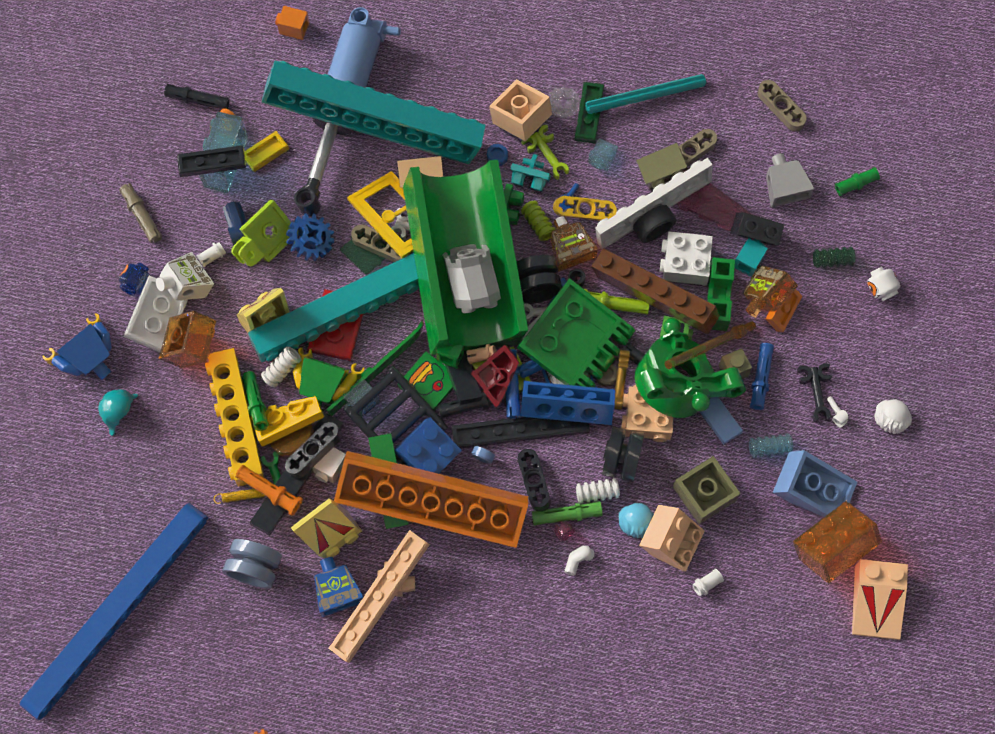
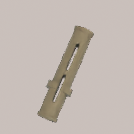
[119,183,162,243]

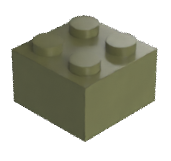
[636,143,688,189]
[673,456,740,525]

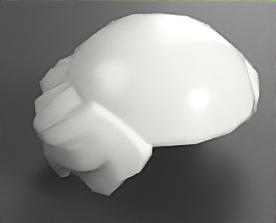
[874,399,912,434]

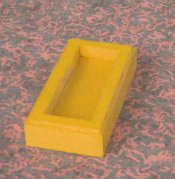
[244,131,289,172]

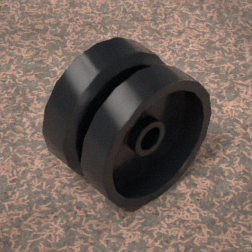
[516,255,562,304]
[602,426,644,483]

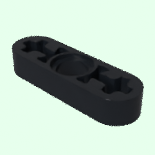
[285,422,342,478]
[517,449,551,512]

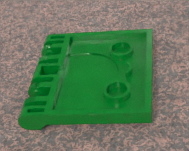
[517,278,635,388]

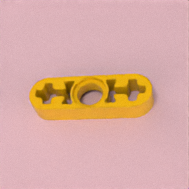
[553,196,617,221]

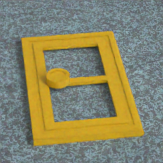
[347,171,413,258]

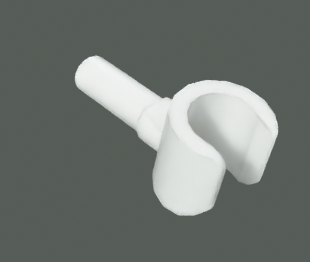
[827,396,848,428]

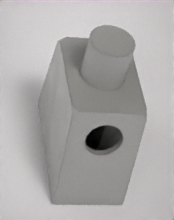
[766,153,814,208]

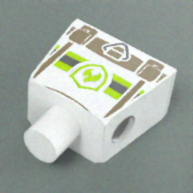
[156,252,214,300]

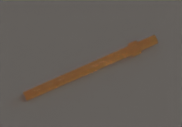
[665,321,756,369]

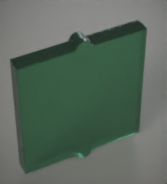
[340,232,391,276]

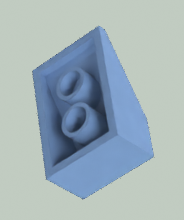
[773,450,857,523]

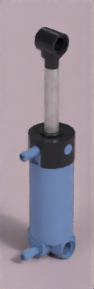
[294,7,401,217]

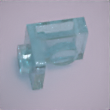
[588,138,618,171]

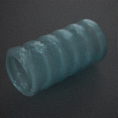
[749,433,793,458]

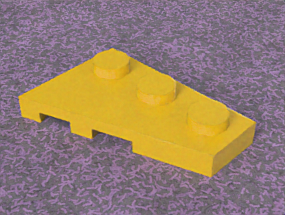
[251,396,324,447]

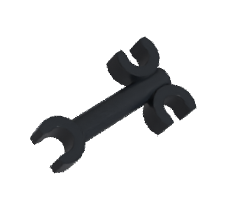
[797,363,832,422]

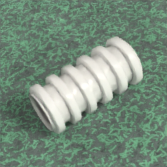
[261,347,301,387]
[576,478,620,504]

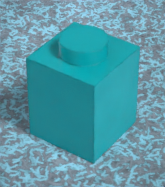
[734,238,768,278]

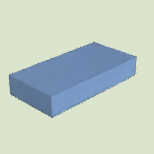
[699,397,743,445]

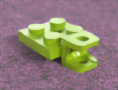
[231,199,299,266]

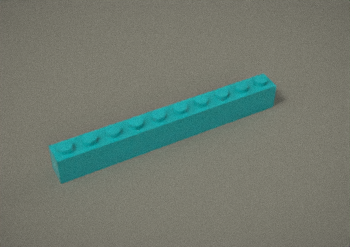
[248,253,419,363]

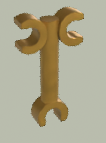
[614,350,630,410]

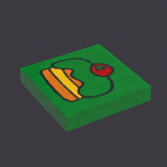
[397,351,454,411]

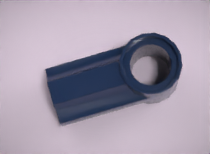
[222,201,247,246]

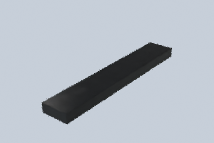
[250,412,344,536]
[452,417,590,449]

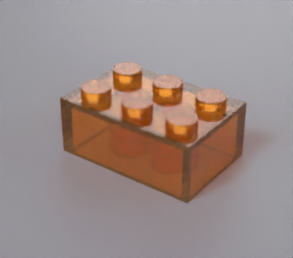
[792,501,882,584]

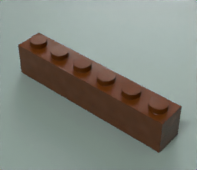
[591,248,720,335]

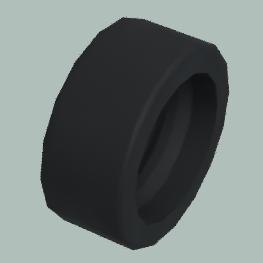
[633,205,677,243]

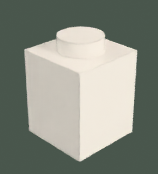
[313,448,346,484]

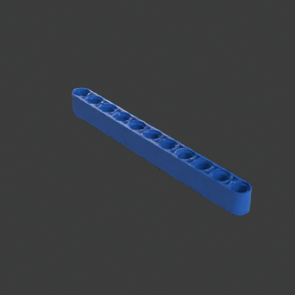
[19,503,208,720]

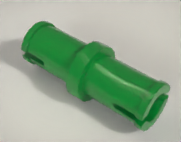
[835,167,880,196]

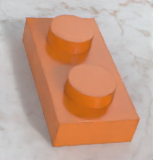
[765,283,802,332]

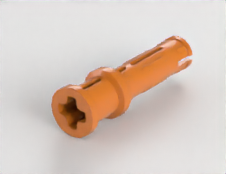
[235,465,303,516]

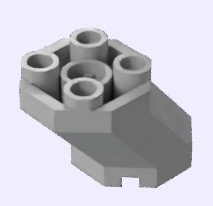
[442,244,501,313]

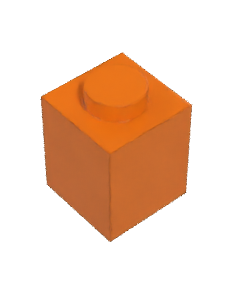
[275,6,310,40]

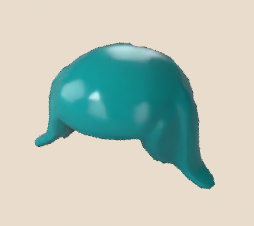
[98,389,138,436]

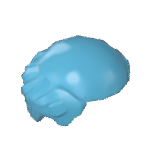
[619,503,654,538]

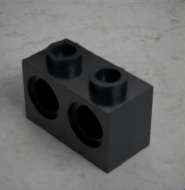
[730,212,785,246]

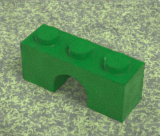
[707,257,735,331]

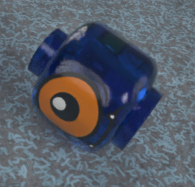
[118,262,151,296]

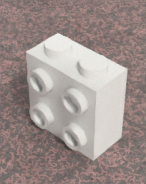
[659,231,712,285]

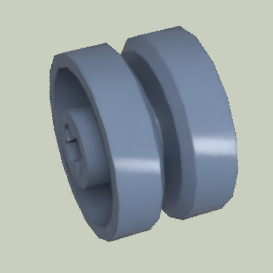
[222,539,282,589]

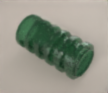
[813,246,856,268]

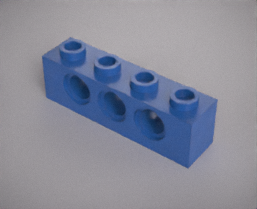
[521,381,615,425]

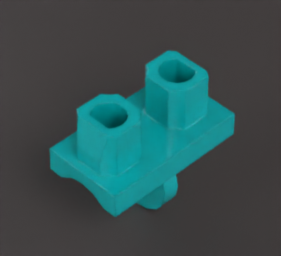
[510,154,551,192]

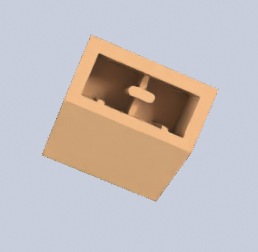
[639,505,704,571]

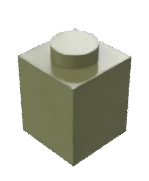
[719,348,752,379]

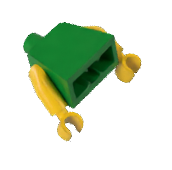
[293,348,365,406]

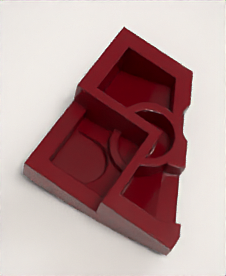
[471,345,520,407]

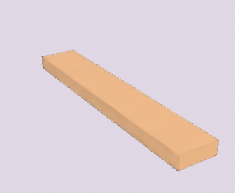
[329,530,430,663]

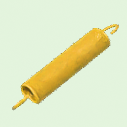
[214,489,265,504]

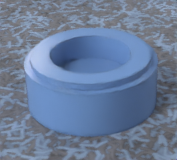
[471,446,495,464]

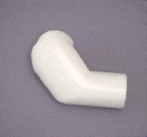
[564,546,594,576]

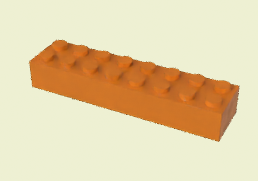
[334,451,528,548]

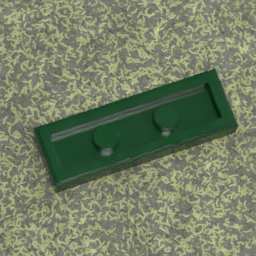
[574,82,605,144]

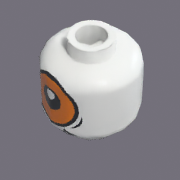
[867,267,901,301]

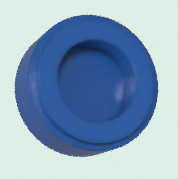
[487,144,508,166]

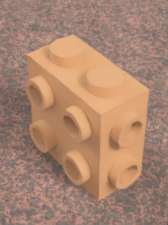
[621,385,673,442]

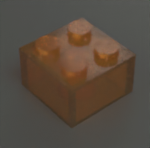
[159,311,216,368]

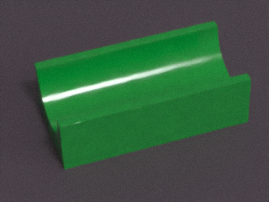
[403,160,528,355]

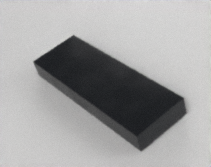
[177,145,246,178]
[445,351,482,405]

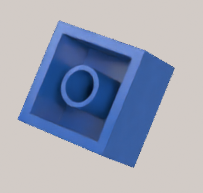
[394,417,462,474]

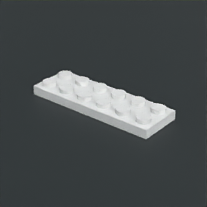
[595,158,712,249]

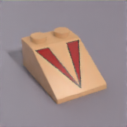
[852,559,908,640]

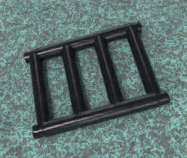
[344,366,448,465]

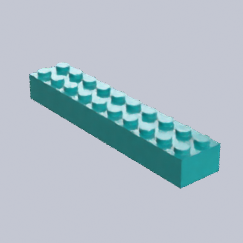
[261,60,486,164]

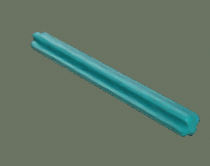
[585,74,706,114]

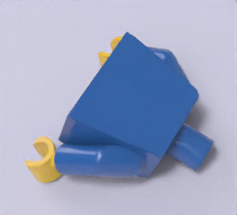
[43,313,112,380]

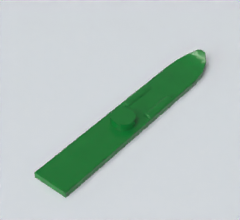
[327,321,424,416]

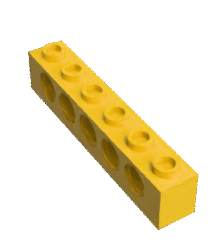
[205,348,264,487]

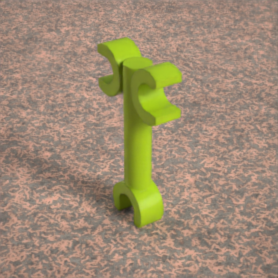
[521,125,569,180]

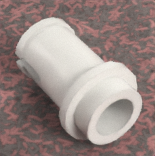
[196,242,226,267]
[693,569,724,596]

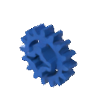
[286,213,335,261]

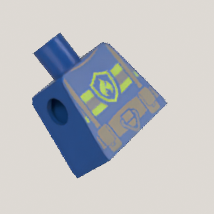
[314,557,363,617]

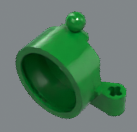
[635,318,746,418]

